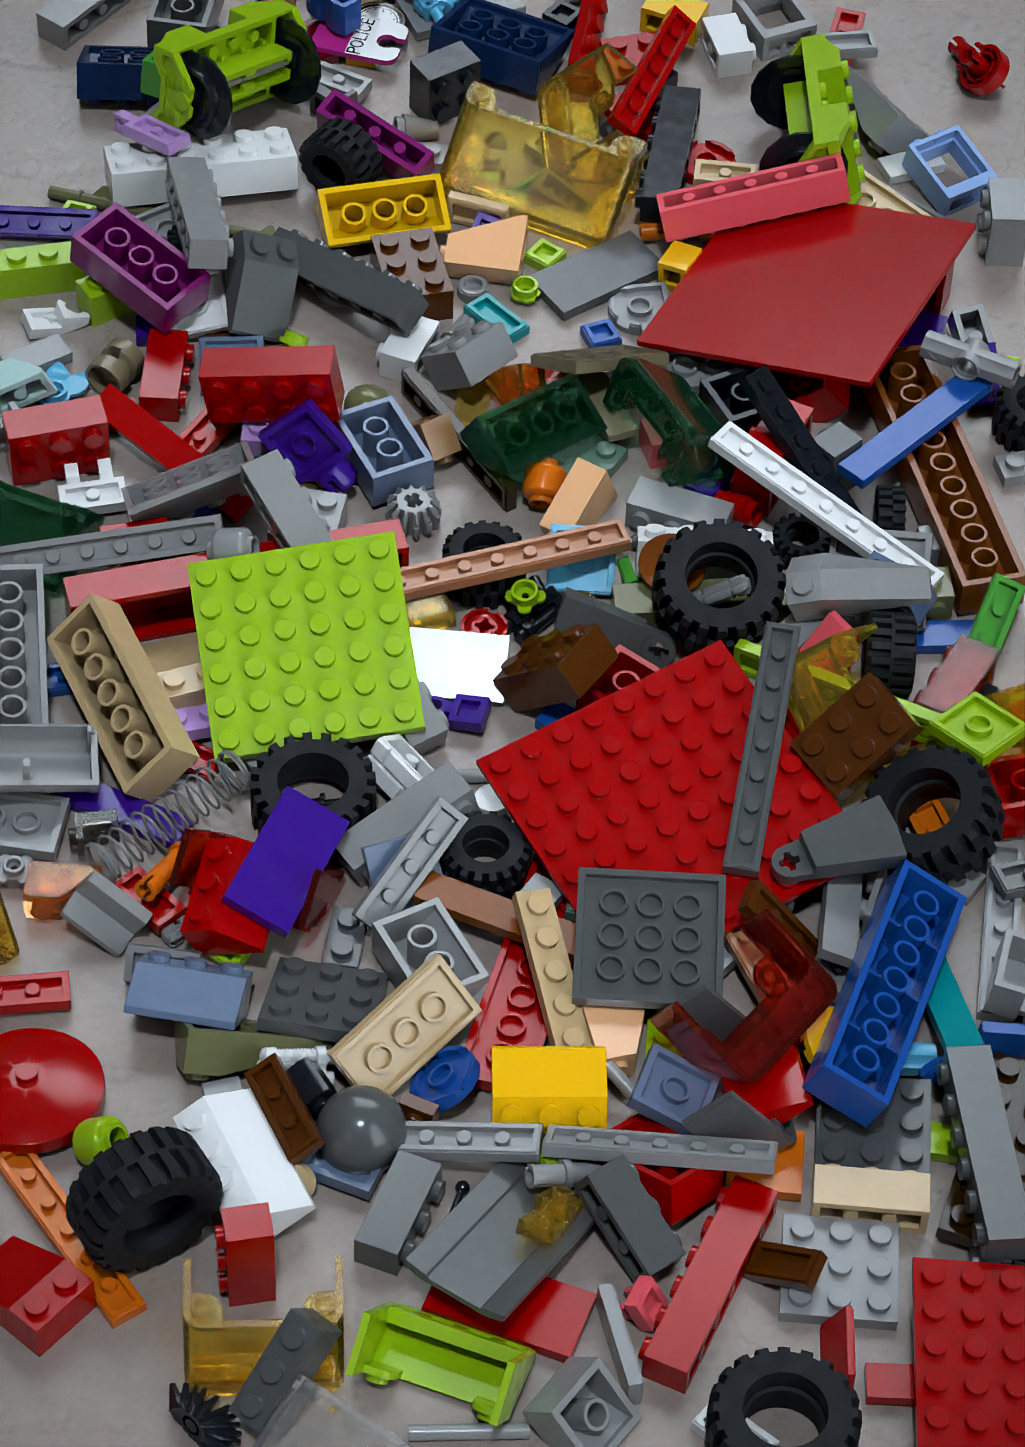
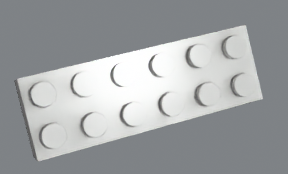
[103,126,298,207]

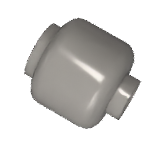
[206,527,260,560]

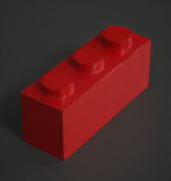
[138,329,195,422]
[214,1202,276,1307]

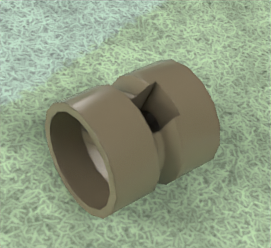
[85,337,145,394]

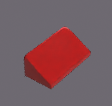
[820,1306,856,1389]

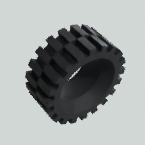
[250,732,376,861]

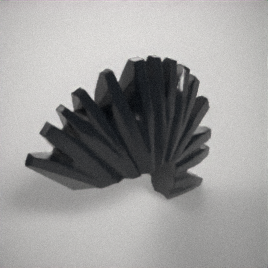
[169,1383,242,1447]

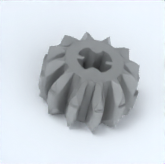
[385,484,442,540]

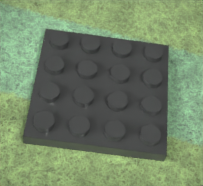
[572,867,726,1010]

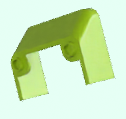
[345,1302,536,1426]

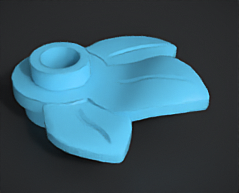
[38,362,89,405]

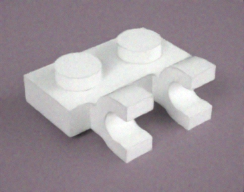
[57,458,127,519]

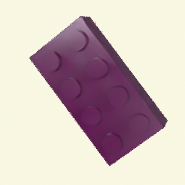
[70,202,211,334]

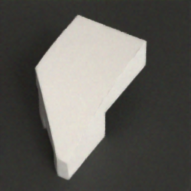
[20,300,90,339]

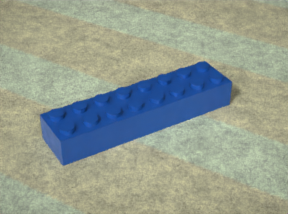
[802,859,967,1127]

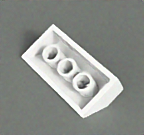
[173,1088,316,1237]

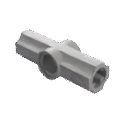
[919,330,1022,389]

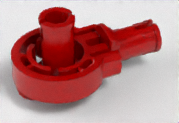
[948,36,1010,96]

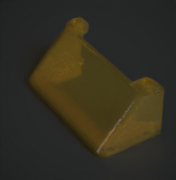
[440,81,646,249]

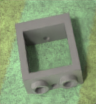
[731,0,817,62]

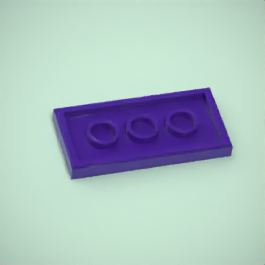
[221,786,350,938]

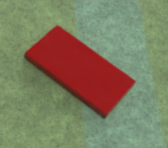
[422,1277,597,1363]

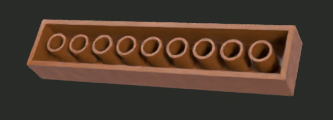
[861,344,1025,614]

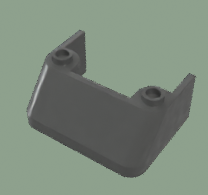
[658,984,797,1150]

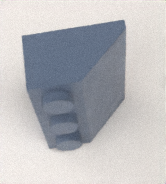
[123,950,253,1030]

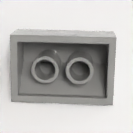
[372,897,490,997]

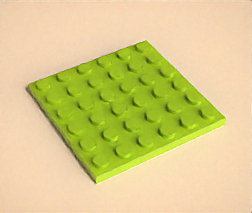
[187,531,426,764]

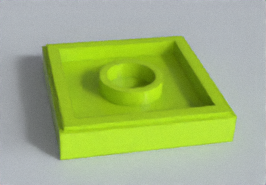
[927,691,1025,766]

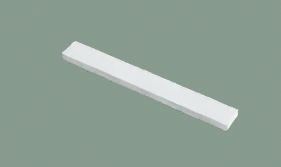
[708,421,945,588]

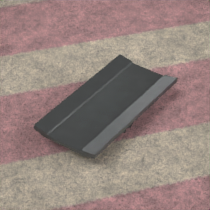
[404,1162,595,1322]

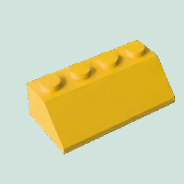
[315,173,452,248]

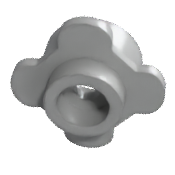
[0,854,33,889]

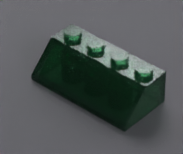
[459,374,608,477]

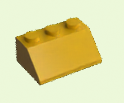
[491,1046,608,1133]

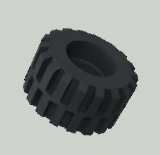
[298,117,383,190]
[991,375,1025,452]
[442,520,526,610]
[861,610,917,699]
[440,811,531,900]

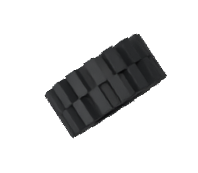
[873,485,906,531]
[772,512,831,570]

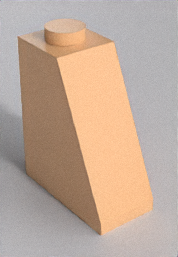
[440,215,529,285]
[539,457,618,535]
[581,1005,647,1080]

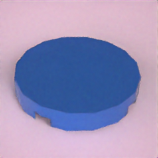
[410,1045,480,1112]

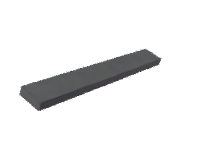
[722,621,801,878]

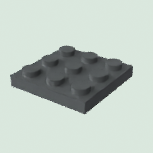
[257,957,389,1043]
[815,1078,932,1174]

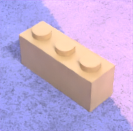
[810,1163,931,1234]

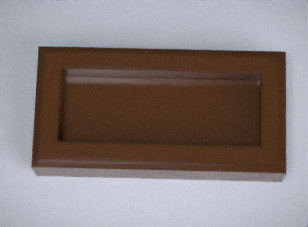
[743,1240,828,1291]

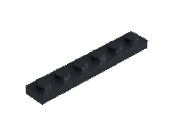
[738,365,863,515]

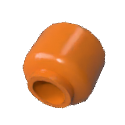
[522,457,567,509]

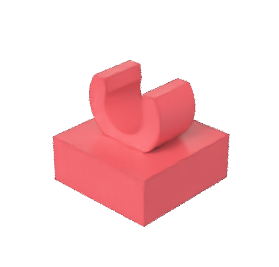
[619,1275,668,1332]

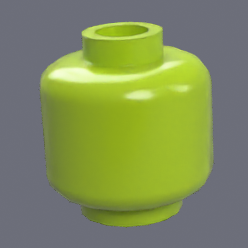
[72,1116,129,1166]

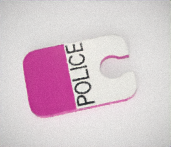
[312,16,408,65]

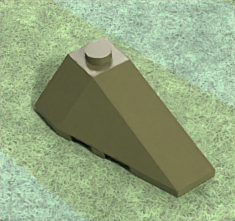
[174,1019,336,1080]

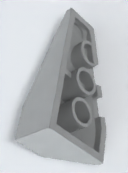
[846,65,930,155]
[786,553,933,622]

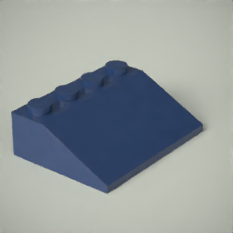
[428,0,575,95]
[77,45,159,106]

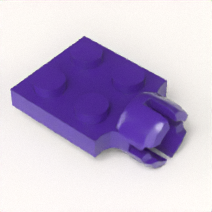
[258,398,358,493]

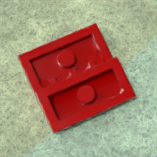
[720,1045,814,1124]

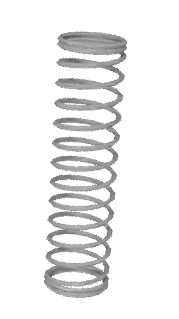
[84,750,251,883]

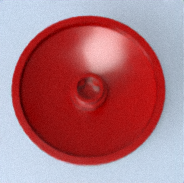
[0,1028,106,1155]

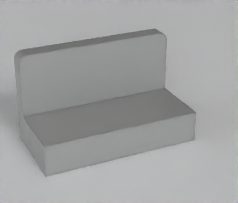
[60,870,153,957]

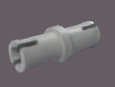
[524,1159,603,1190]

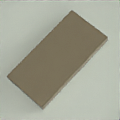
[530,344,669,374]

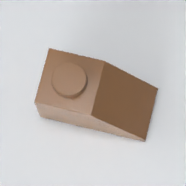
[411,413,462,466]

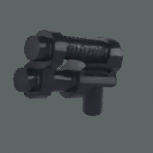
[503,575,563,643]

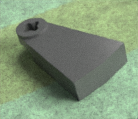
[554,587,676,667]
[770,795,907,884]

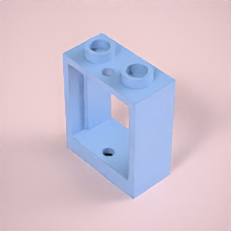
[902,125,998,216]

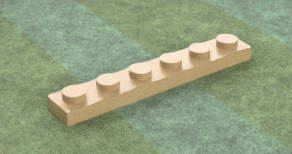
[512,888,592,1046]

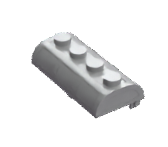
[0,724,99,793]

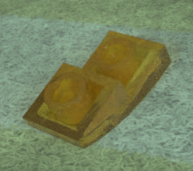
[516,1186,585,1246]

